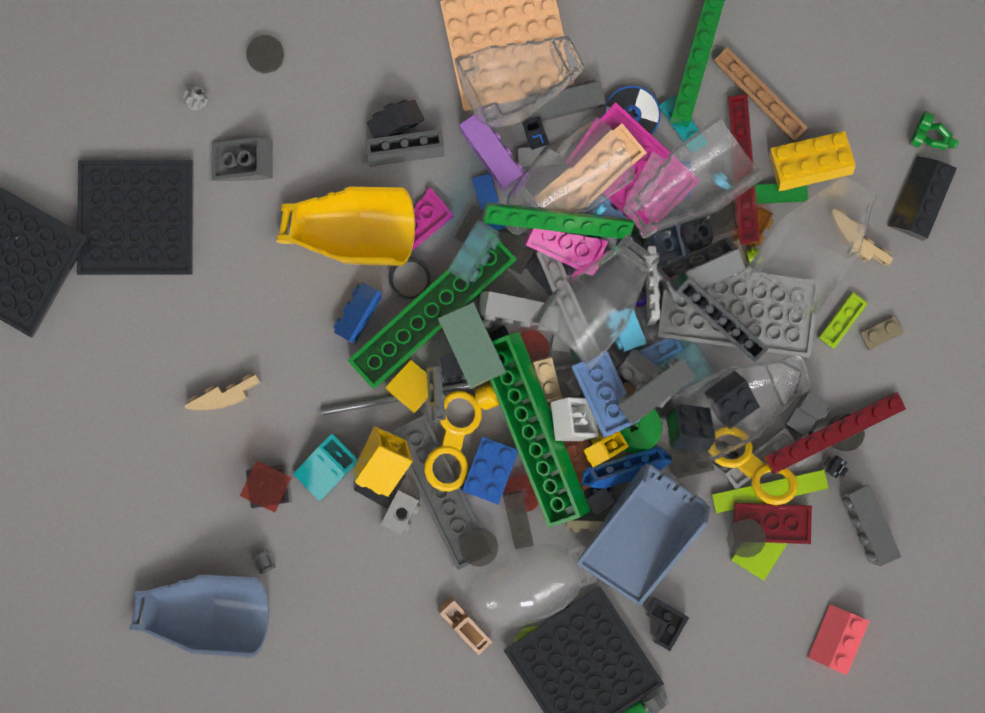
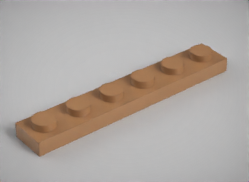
[713,47,808,142]

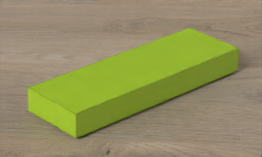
[818,292,868,349]

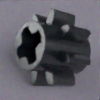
[824,455,849,479]

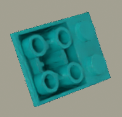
[293,433,358,501]

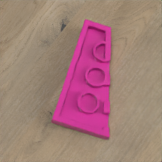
[412,187,454,251]
[524,228,608,276]

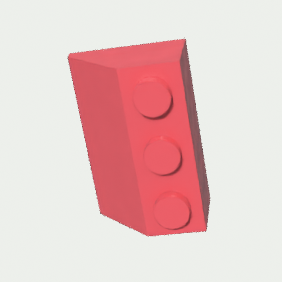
[808,604,869,675]

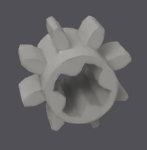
[183,86,208,110]

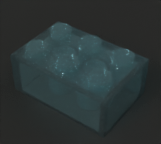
[448,220,500,285]

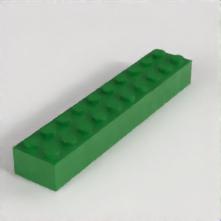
[348,231,517,389]
[490,331,590,528]

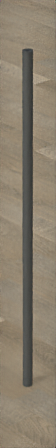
[321,360,582,416]

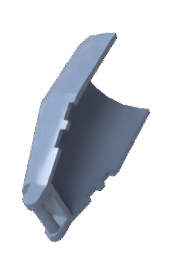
[129,575,269,658]

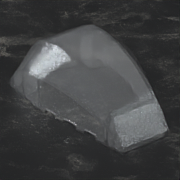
[455,36,585,128]

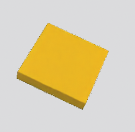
[385,360,428,413]

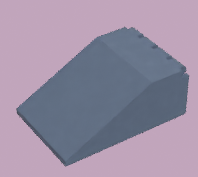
[576,463,710,606]

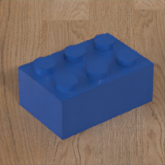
[462,437,518,505]

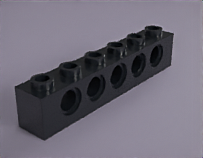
[670,271,769,362]

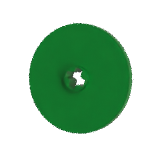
[620,409,663,453]

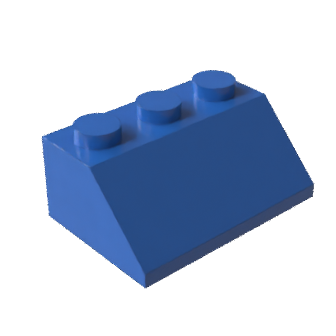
[333,282,383,345]

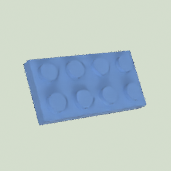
[571,351,640,438]

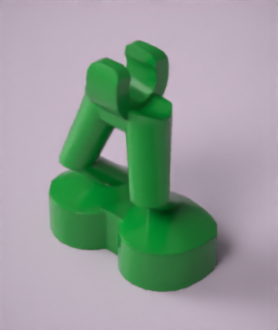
[909,111,959,150]

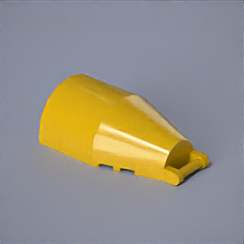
[276,187,415,266]

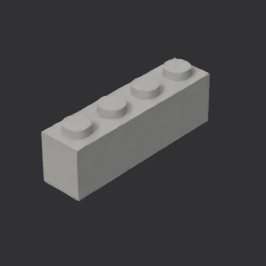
[478,291,558,331]

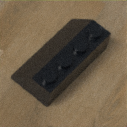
[888,156,957,241]

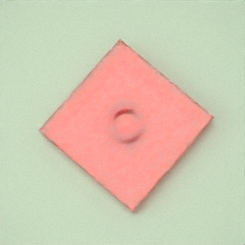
[240,461,292,513]

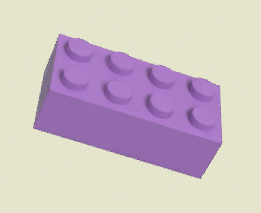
[459,112,523,193]

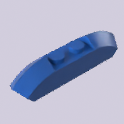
[582,447,672,488]

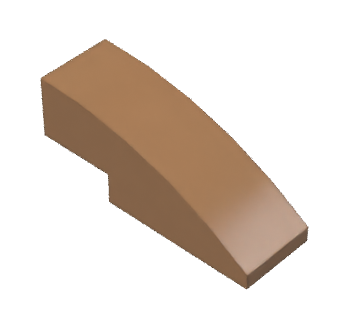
[437,596,493,655]

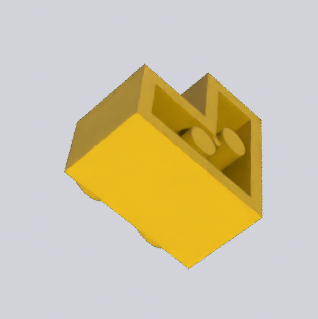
[583,425,629,467]

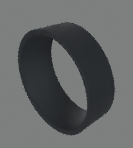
[388,257,430,299]

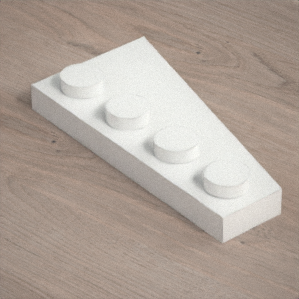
[646,246,660,325]

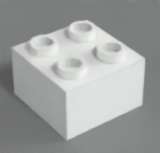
[551,398,599,441]

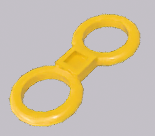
[424,390,482,492]
[708,427,798,505]

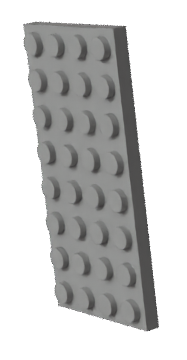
[657,261,820,358]

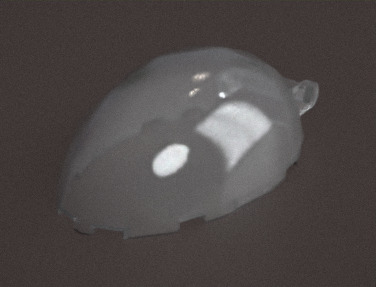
[467,544,597,627]

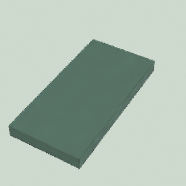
[438,303,506,389]

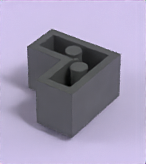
[784,391,830,437]

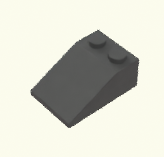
[212,137,273,181]

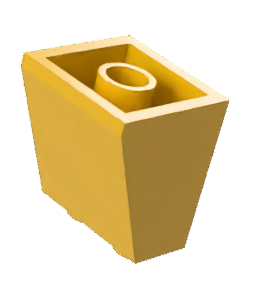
[353,426,413,496]

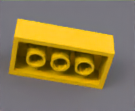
[769,131,856,191]

